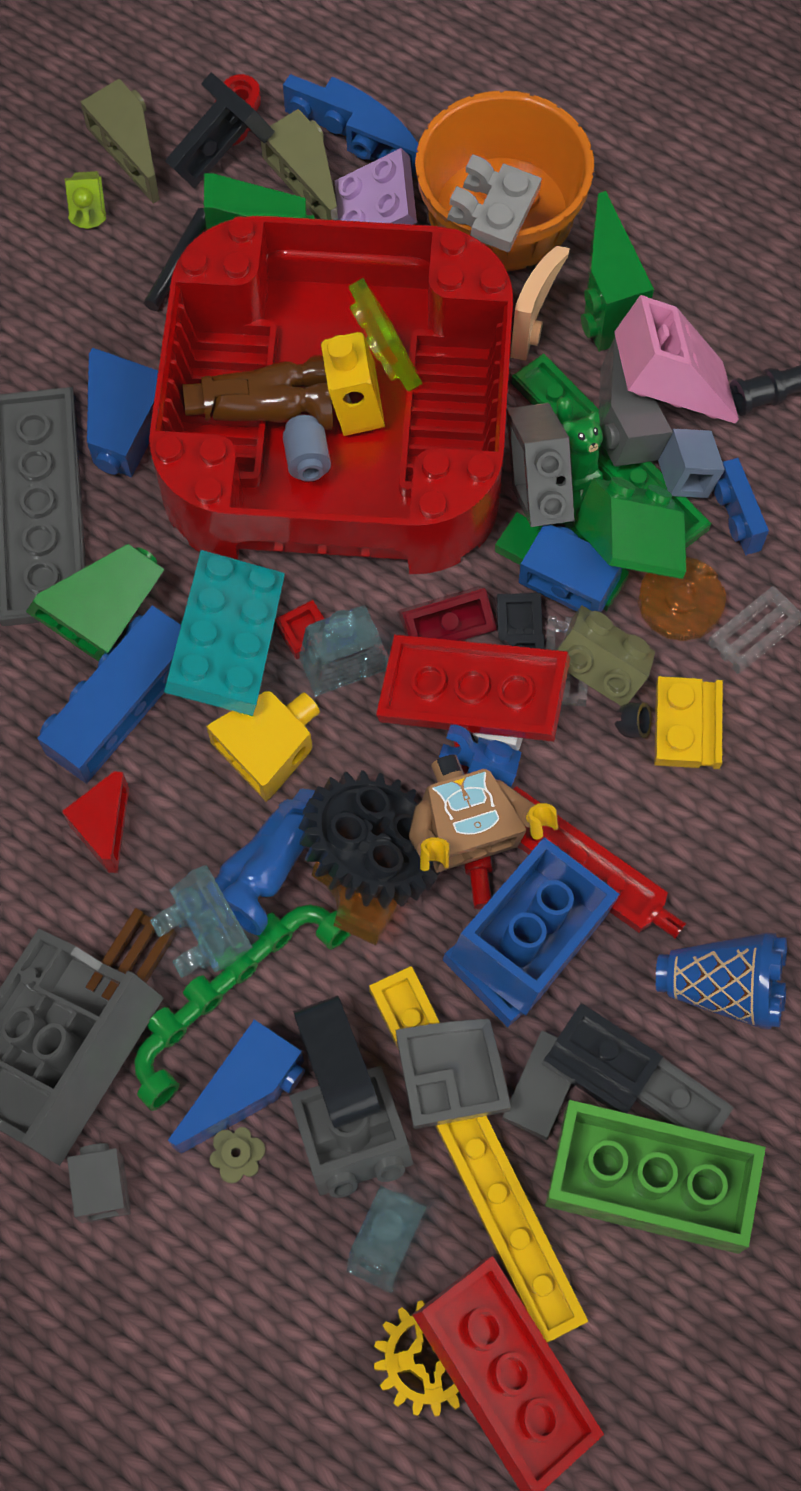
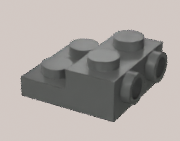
[289,1065,413,1198]

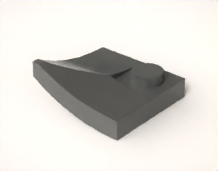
[395,1019,511,1129]

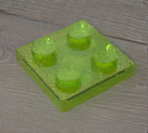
[348,278,423,392]

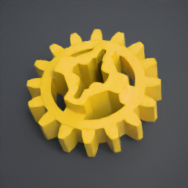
[374,1300,460,1417]

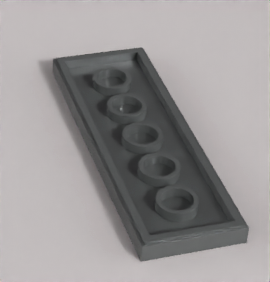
[0,387,86,627]

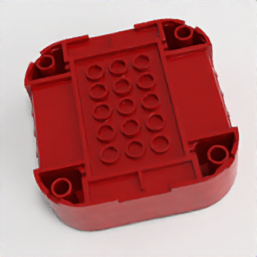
[149,216,513,574]

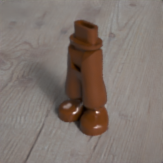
[182,355,333,430]

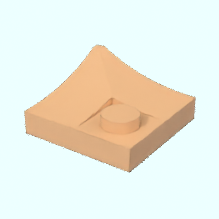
[510,246,570,361]

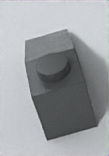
[598,338,673,466]

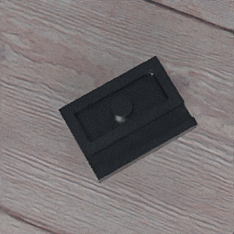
[542,1003,663,1113]

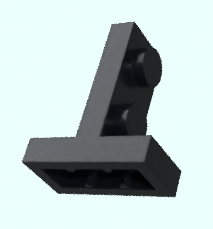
[165,72,275,189]

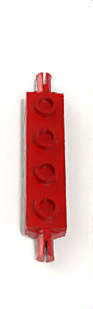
[513,787,687,939]

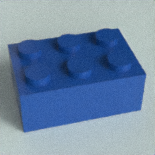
[450,837,620,1016]

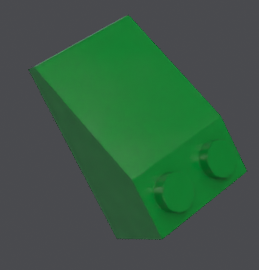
[581,191,654,352]

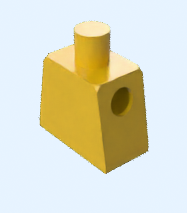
[321,332,385,436]
[206,691,320,802]

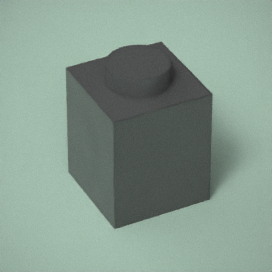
[67,1143,131,1224]

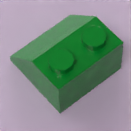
[573,477,686,579]

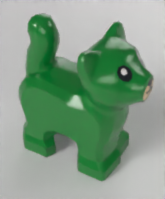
[556,396,603,491]

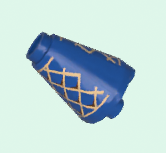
[656,932,787,1029]

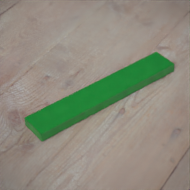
[511,353,712,549]

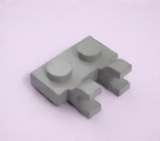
[447,154,542,253]

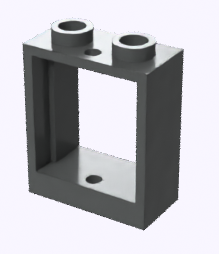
[506,403,574,527]

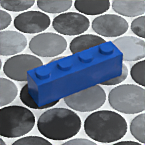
[37,605,181,784]

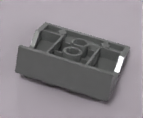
[0,929,163,1166]

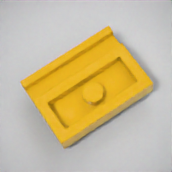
[654,676,723,769]

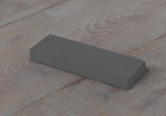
[636,1058,734,1135]

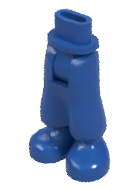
[195,788,315,935]

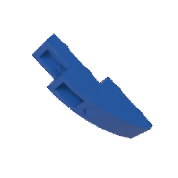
[283,74,418,179]

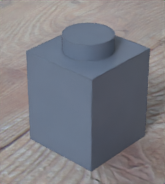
[658,429,725,498]

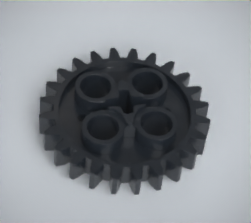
[298,770,440,909]

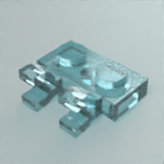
[150,865,253,978]

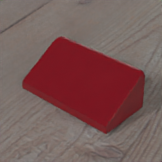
[398,586,497,641]

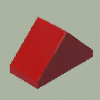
[62,771,129,873]

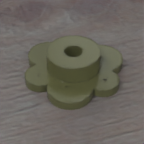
[210,1127,266,1184]

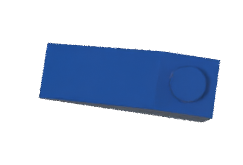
[168,1019,305,1154]

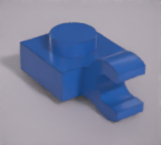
[439,725,521,787]

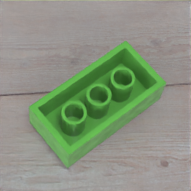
[545,1100,766,1254]

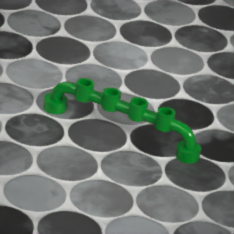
[134,904,356,1111]

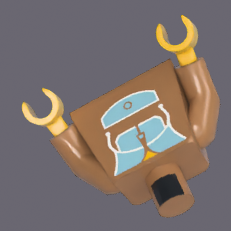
[409,754,558,873]

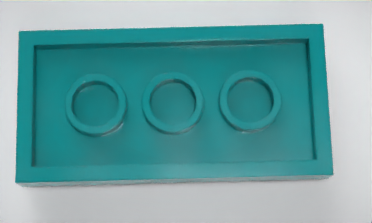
[164,550,285,716]

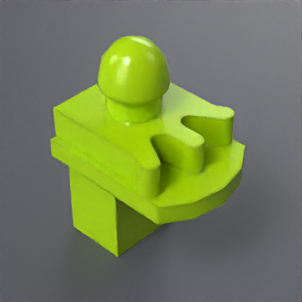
[65,171,106,229]

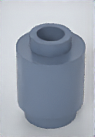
[282,415,331,481]

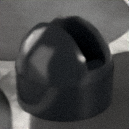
[615,702,651,738]

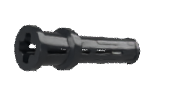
[730,365,801,416]

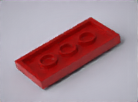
[376,634,570,742]
[412,1256,604,1491]

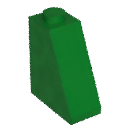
[204,173,315,230]
[26,544,164,662]

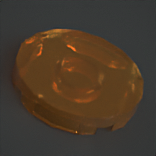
[638,557,727,641]

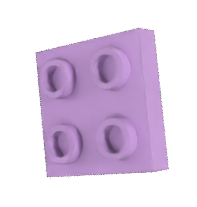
[335,148,417,225]

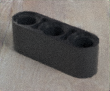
[293,995,381,1129]

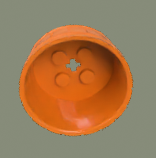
[415,91,594,271]

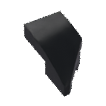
[496,593,544,649]

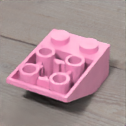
[614,295,739,423]

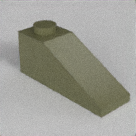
[80,78,160,204]
[261,109,338,220]

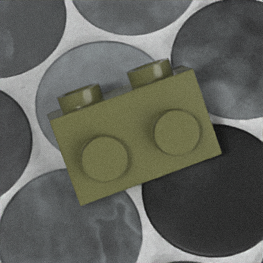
[556,605,655,706]

